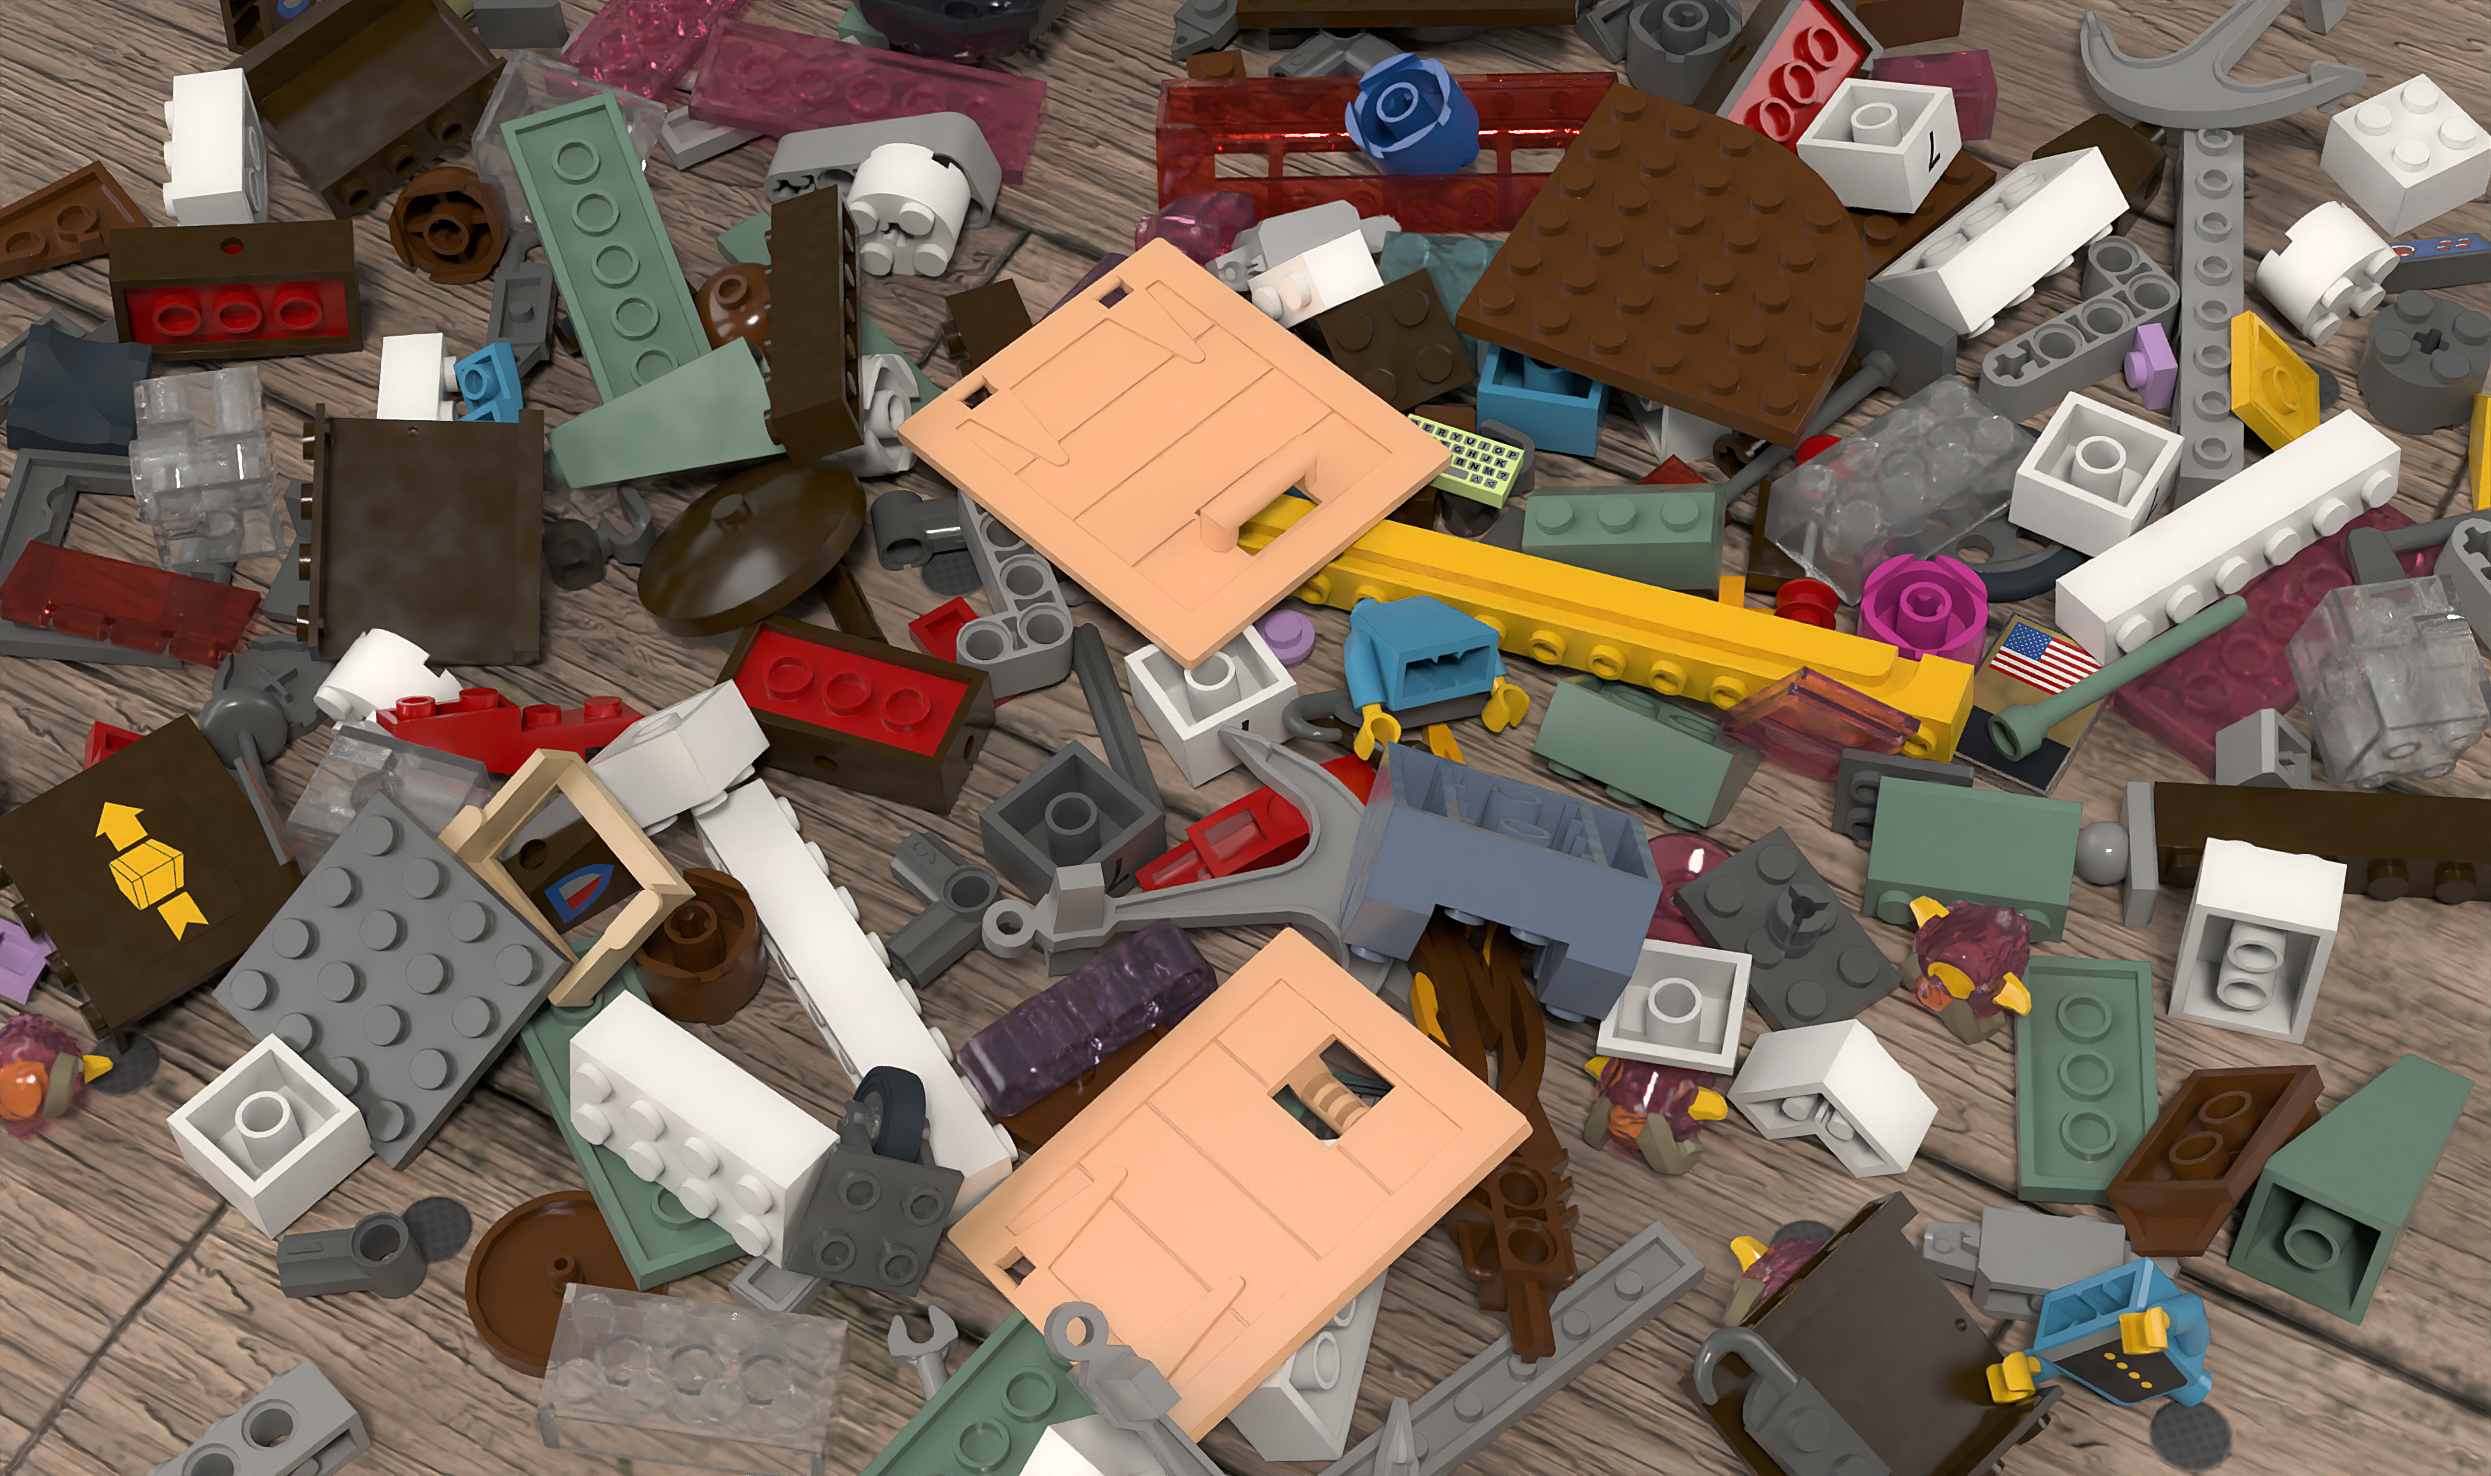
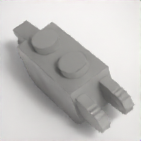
[1205,200,1402,303]
[1922,1206,2181,1323]

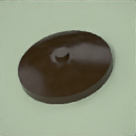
[637,455,867,638]

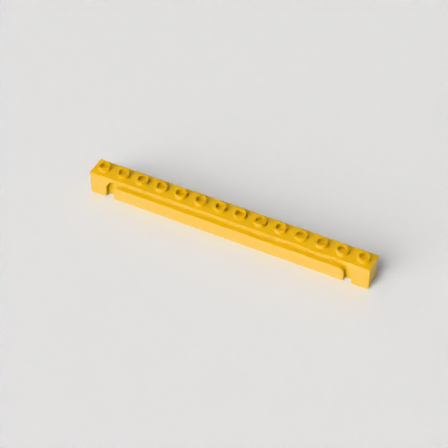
[1199,494,1974,763]

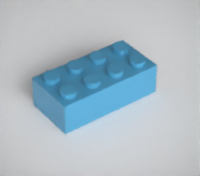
[1477,343,1613,458]

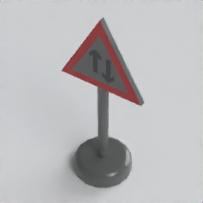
[197,686,302,866]

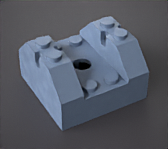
[1340,741,1663,1022]

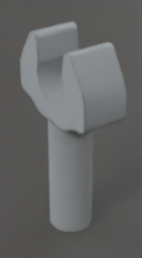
[887,1305,960,1402]

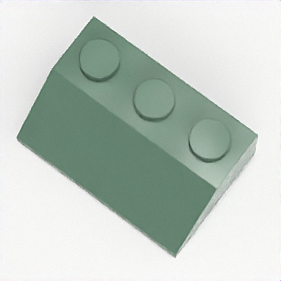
[1522,483,1727,590]
[1532,673,1769,831]
[1862,776,2083,943]

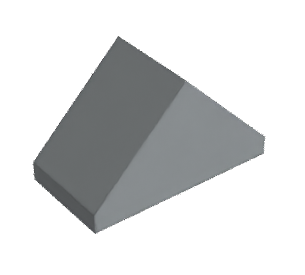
[2216,708,2311,790]

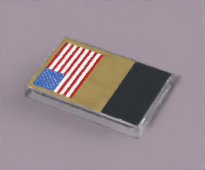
[1950,612,2117,798]

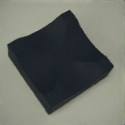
[6,324,153,457]

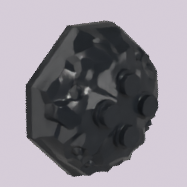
[852,0,1068,69]

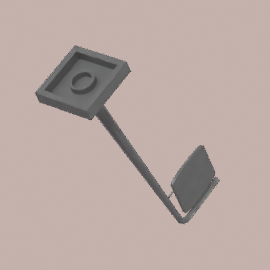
[1479,279,1958,553]

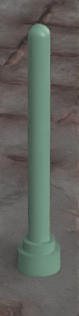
[1988,595,2247,762]

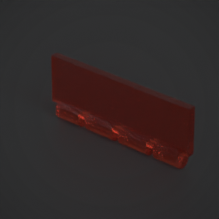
[0,540,262,667]

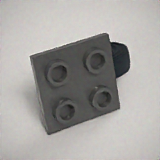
[784,1066,965,1297]

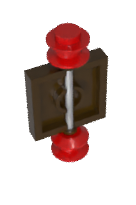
[1745,435,1883,631]

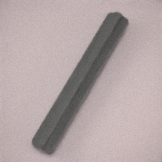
[1072,623,1166,819]

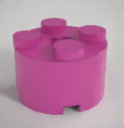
[1856,553,1989,676]

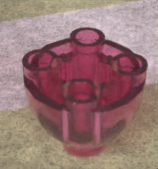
[1134,190,1257,270]

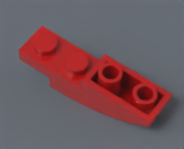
[375,687,644,775]
[1134,753,1376,933]

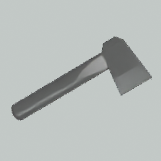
[2345,507,2491,601]

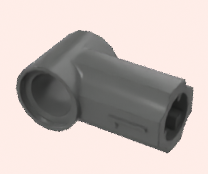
[870,490,967,571]
[276,1212,427,1299]

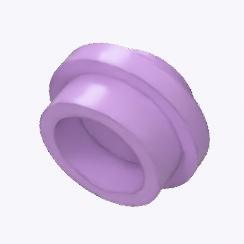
[1254,610,1315,669]

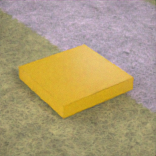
[2231,310,2320,452]

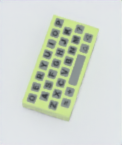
[1408,414,1525,509]

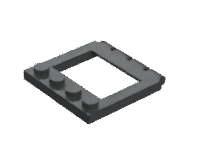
[0,448,257,670]

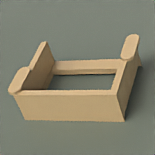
[438,748,696,1007]

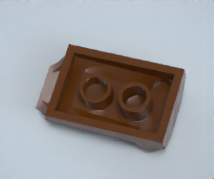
[2105,1064,2325,1257]

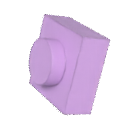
[2124,323,2178,411]
[0,918,52,1005]

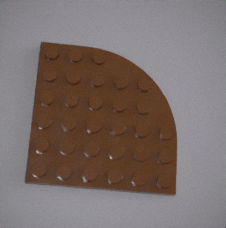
[1456,82,1866,450]

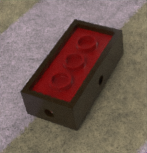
[1690,0,1885,157]
[109,219,363,362]
[713,613,995,815]

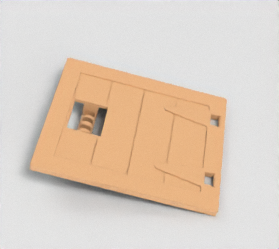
[897,237,1452,670]
[947,927,1533,1444]

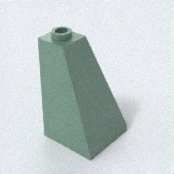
[544,336,788,492]
[2227,1053,2475,1326]

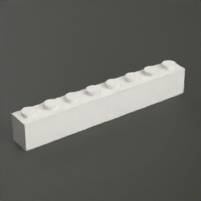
[692,778,1019,1228]

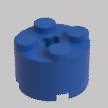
[1345,53,1480,194]

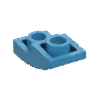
[453,343,523,423]

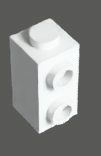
[377,333,461,421]

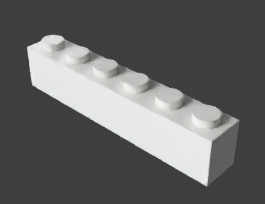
[2055,409,2401,667]

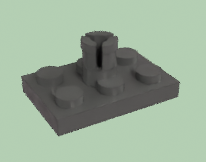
[1673,826,1903,1032]

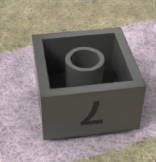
[979,739,1167,904]

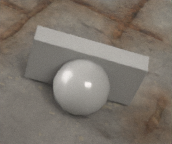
[2075,781,2159,928]

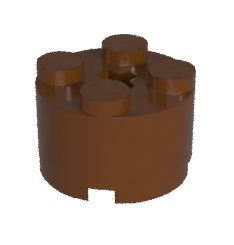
[630,867,767,1026]

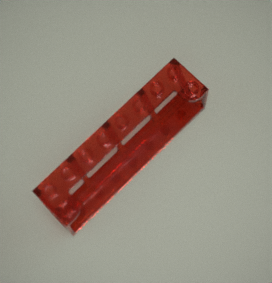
[1155,71,1619,237]

